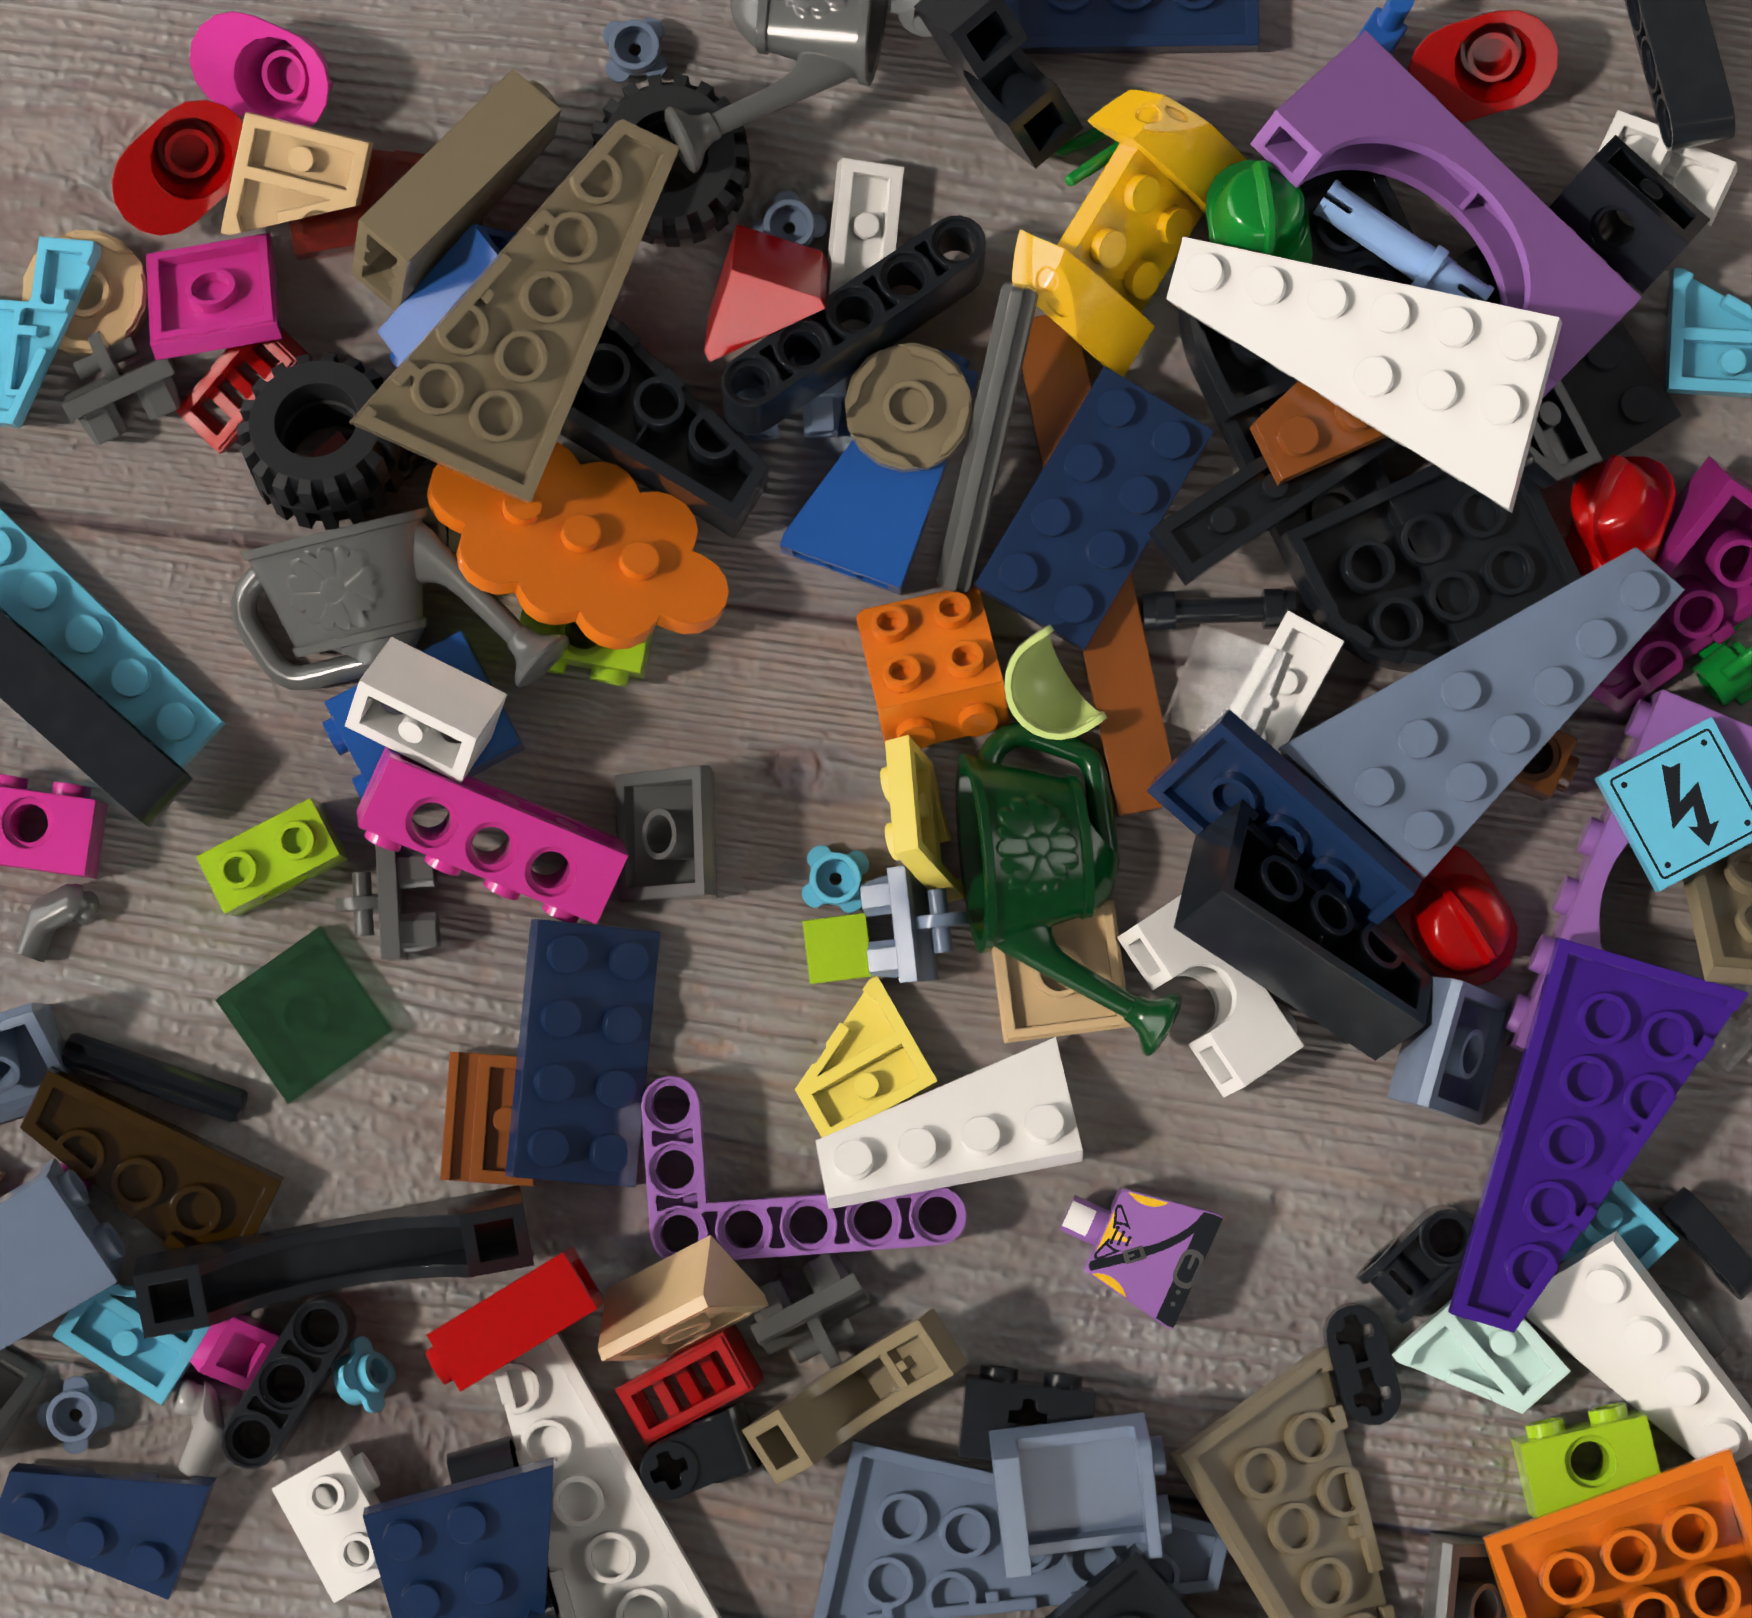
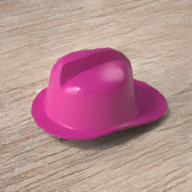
[189,11,334,127]

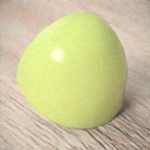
[1004,624,1108,740]

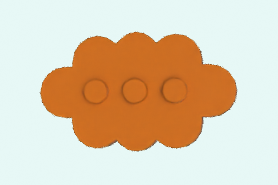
[427,442,729,650]

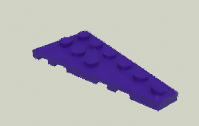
[1448,937,1749,1333]

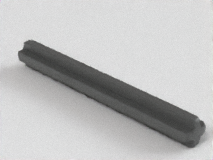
[936,283,1038,593]

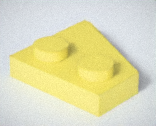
[880,735,964,902]
[795,976,939,1138]

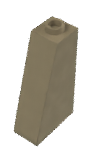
[351,69,561,311]

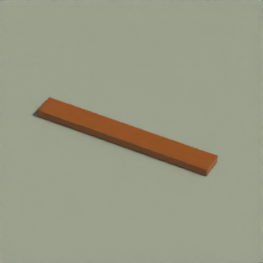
[1021,315,1172,817]

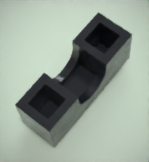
[914,0,1083,169]

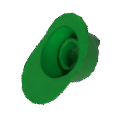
[1206,160,1313,264]

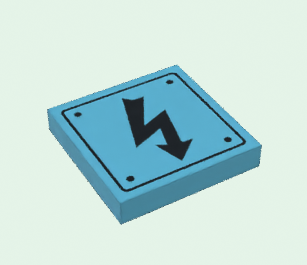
[1594,717,1752,892]

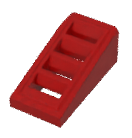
[175,327,313,454]
[614,1324,764,1446]

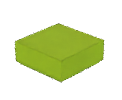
[802,913,873,985]

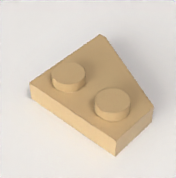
[220,112,374,235]

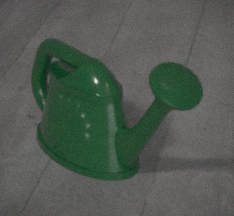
[956,722,1182,1056]

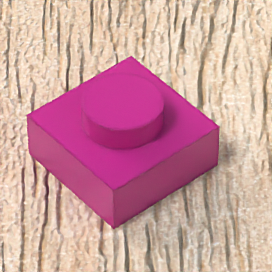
[190,1314,280,1391]

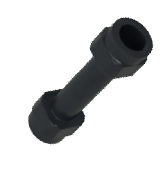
[1141,588,1297,632]

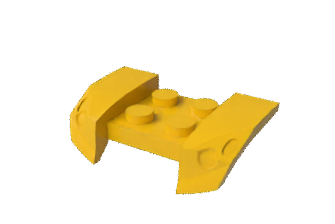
[1012,89,1247,377]

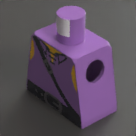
[1059,1187,1224,1330]

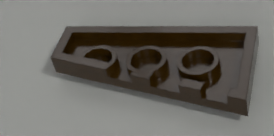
[19,1066,284,1250]

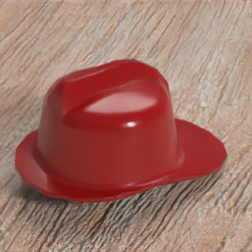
[1408,10,1558,122]
[111,99,243,236]
[1566,454,1677,577]
[1393,845,1518,986]

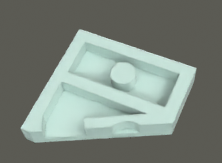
[1390,1298,1571,1414]

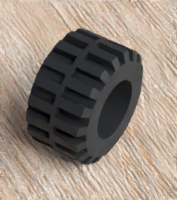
[589,74,751,247]
[237,352,410,530]

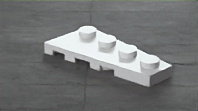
[816,1037,1083,1209]
[1525,1231,1752,1463]

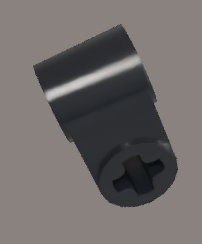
[1356,1205,1473,1324]
[640,1401,763,1500]

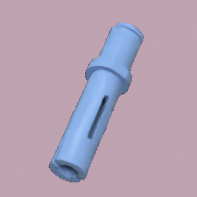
[1313,179,1494,301]

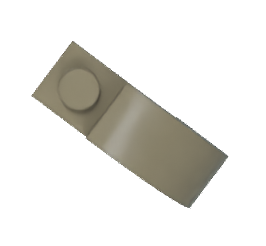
[741,1308,969,1485]

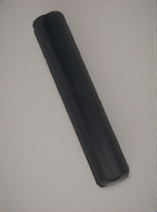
[62,1033,248,1122]

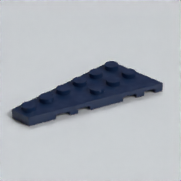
[363,1457,554,1618]

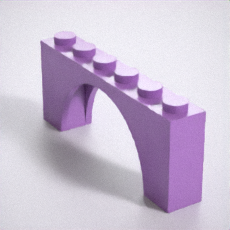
[1503,689,1752,1053]

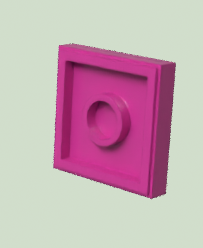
[146,233,282,360]

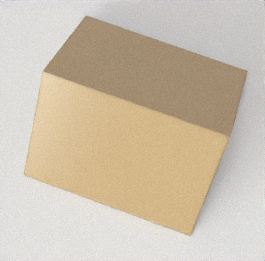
[598,1235,769,1361]

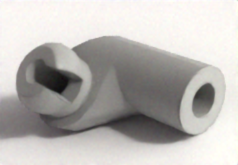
[173,1380,225,1478]

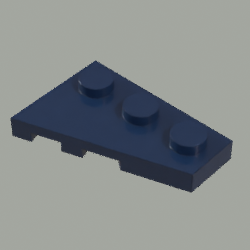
[0,1463,217,1600]

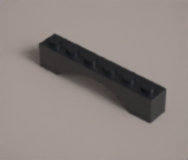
[132,1185,534,1339]

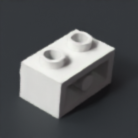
[345,637,507,784]
[272,1445,380,1603]

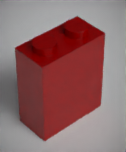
[425,1246,605,1392]

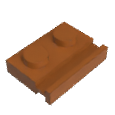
[440,1051,536,1186]

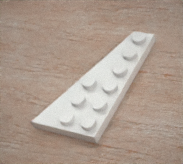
[1166,237,1562,513]

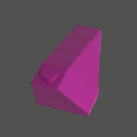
[1590,456,1752,714]

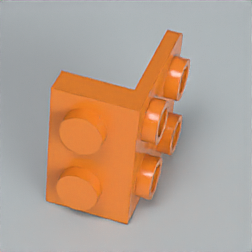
[856,586,1010,749]

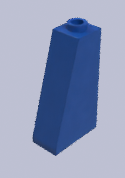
[780,348,978,595]

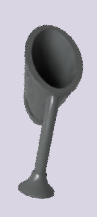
[664,0,888,173]
[231,507,570,690]

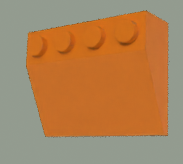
[1483,1448,1752,1618]

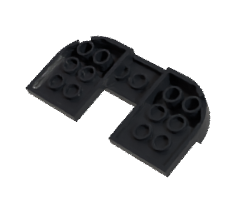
[1179,170,1582,672]

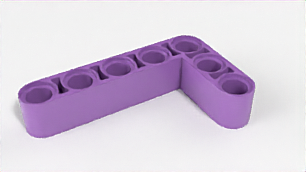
[641,1076,967,1260]

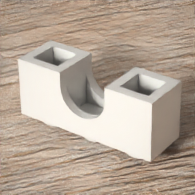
[1117,895,1304,1098]

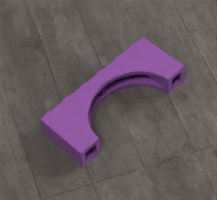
[1250,30,1642,399]

